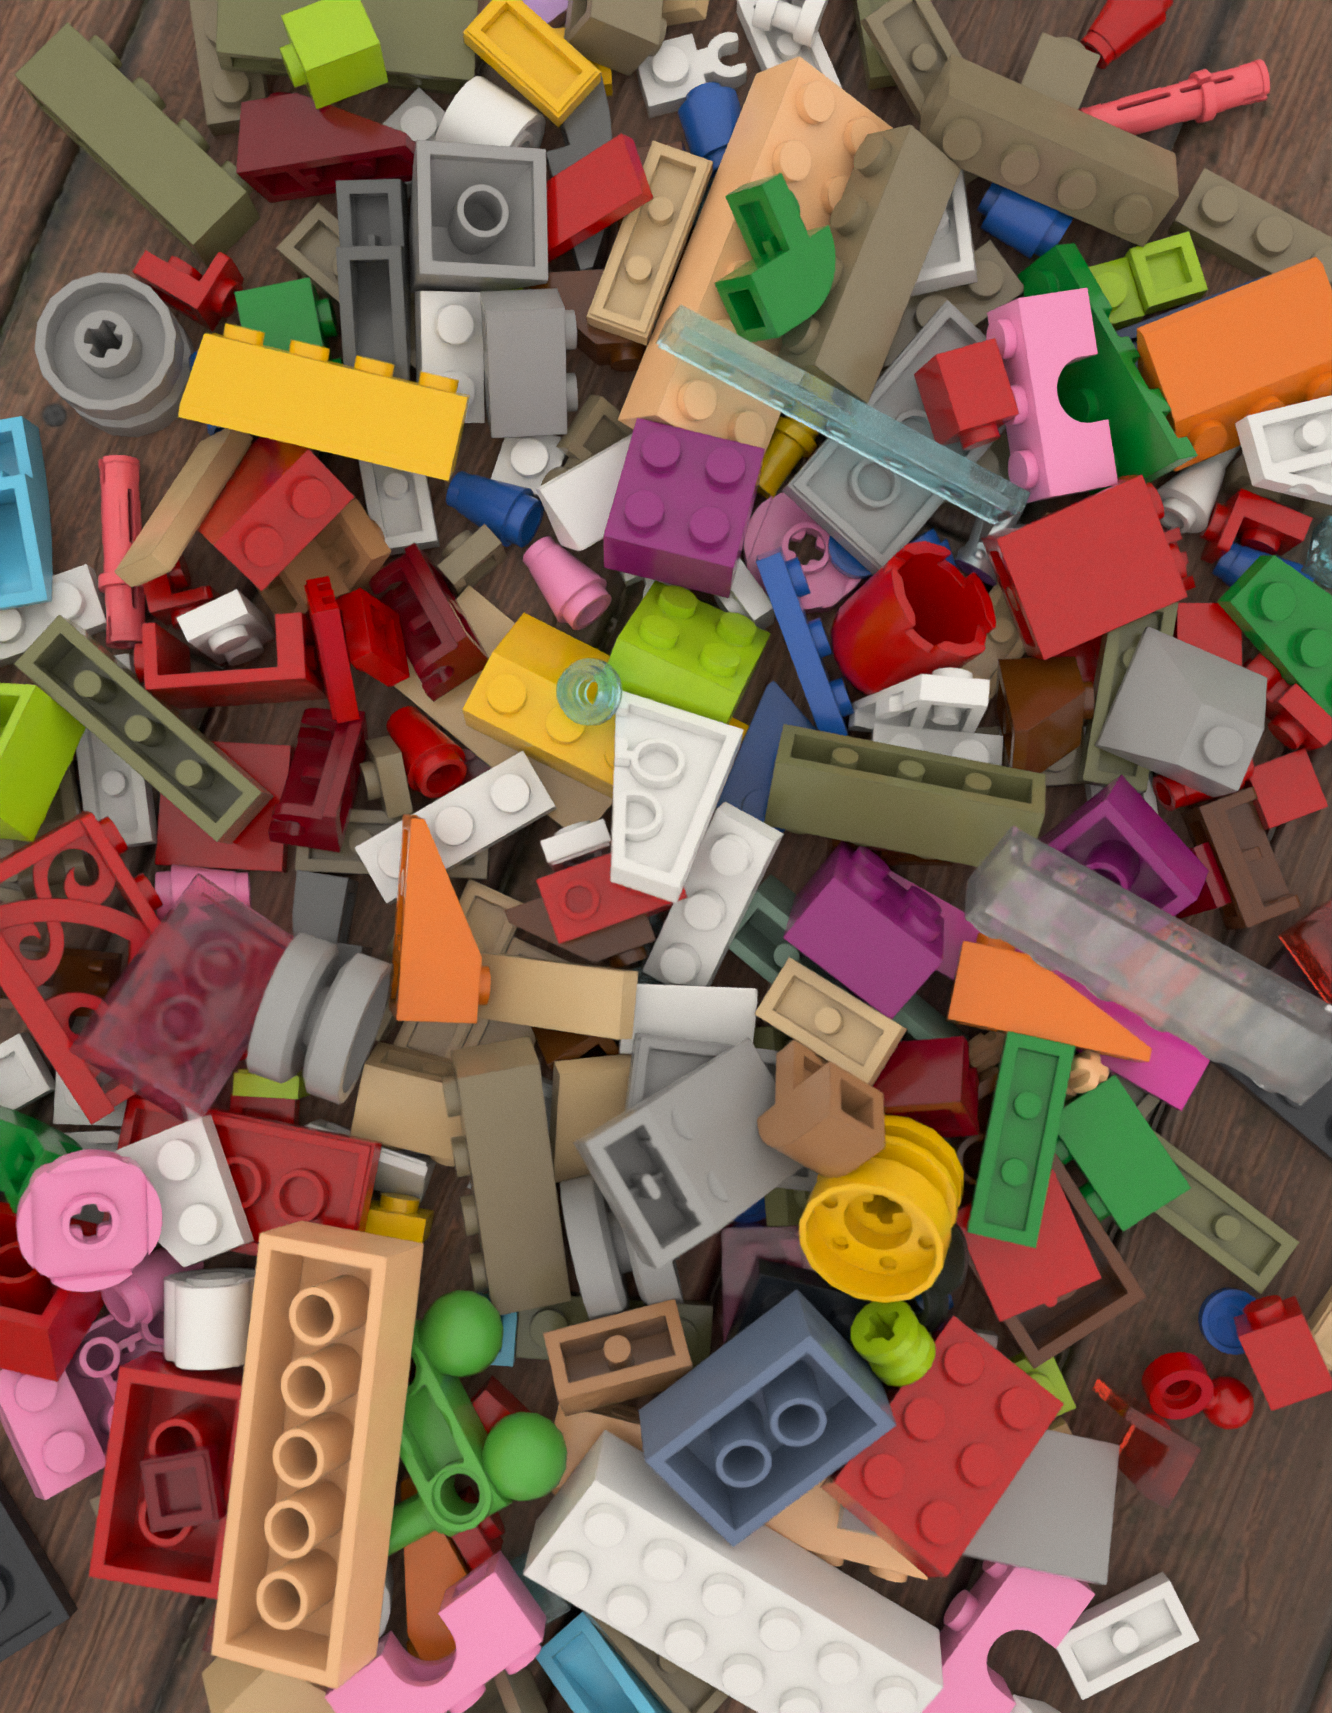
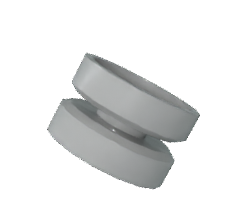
[34,272,195,437]
[246,933,394,1104]
[560,1174,684,1321]

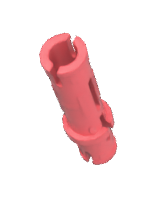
[1078,59,1270,135]
[98,455,146,650]

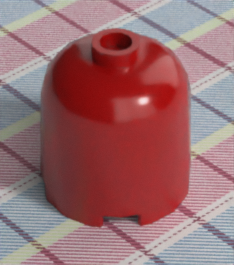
[831,541,996,696]

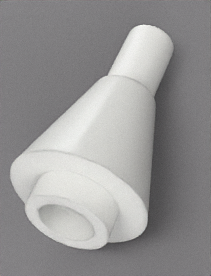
[1157,446,1241,533]

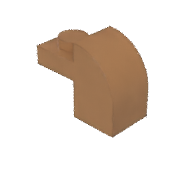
[255,498,392,622]
[757,1040,885,1178]

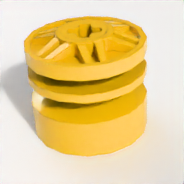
[799,1114,964,1303]

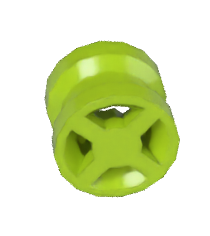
[851,1300,935,1387]

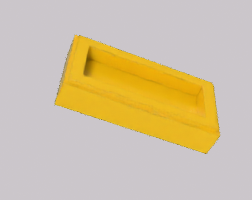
[463,0,601,127]

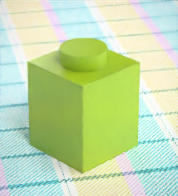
[279,0,388,109]

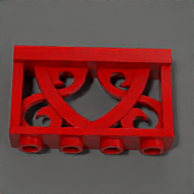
[0,810,230,1125]

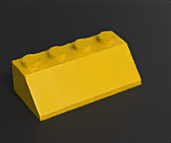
[178,323,470,481]
[462,613,749,799]

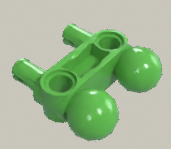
[388,1290,567,1556]

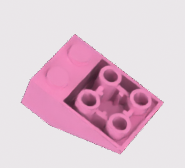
[0,1308,164,1500]

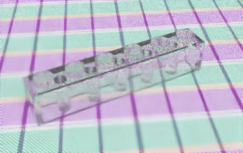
[965,825,1332,1106]

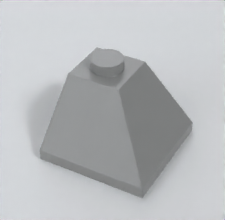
[408,140,548,293]
[1095,626,1267,797]

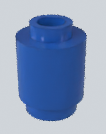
[678,82,742,185]
[976,183,1074,259]

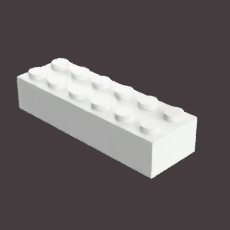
[523,1430,944,1713]

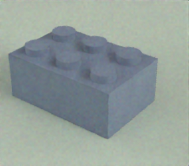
[638,1289,896,1547]

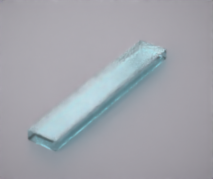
[656,305,1030,525]

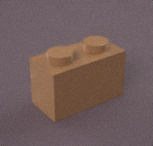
[543,1299,692,1417]

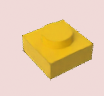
[365,1192,434,1243]

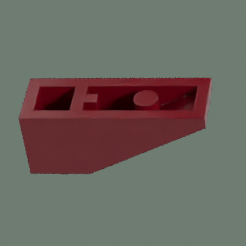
[236,92,415,203]

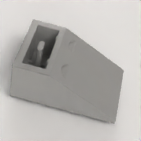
[573,1038,803,1269]

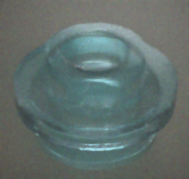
[556,658,622,726]

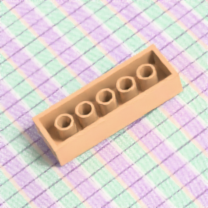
[618,56,893,455]
[211,1221,424,1689]

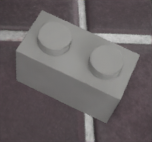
[480,288,578,438]

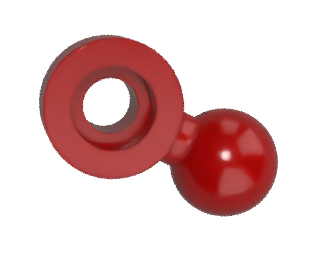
[1142,1352,1254,1430]

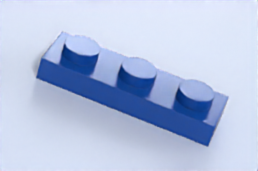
[756,547,855,736]

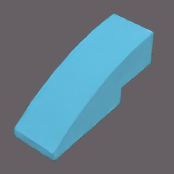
[0,416,53,611]
[535,1612,667,1713]

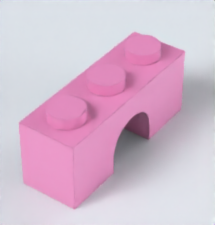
[986,288,1118,505]
[325,1550,547,1713]
[922,1560,1095,1713]

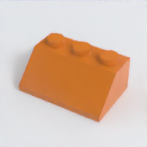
[1137,257,1332,472]

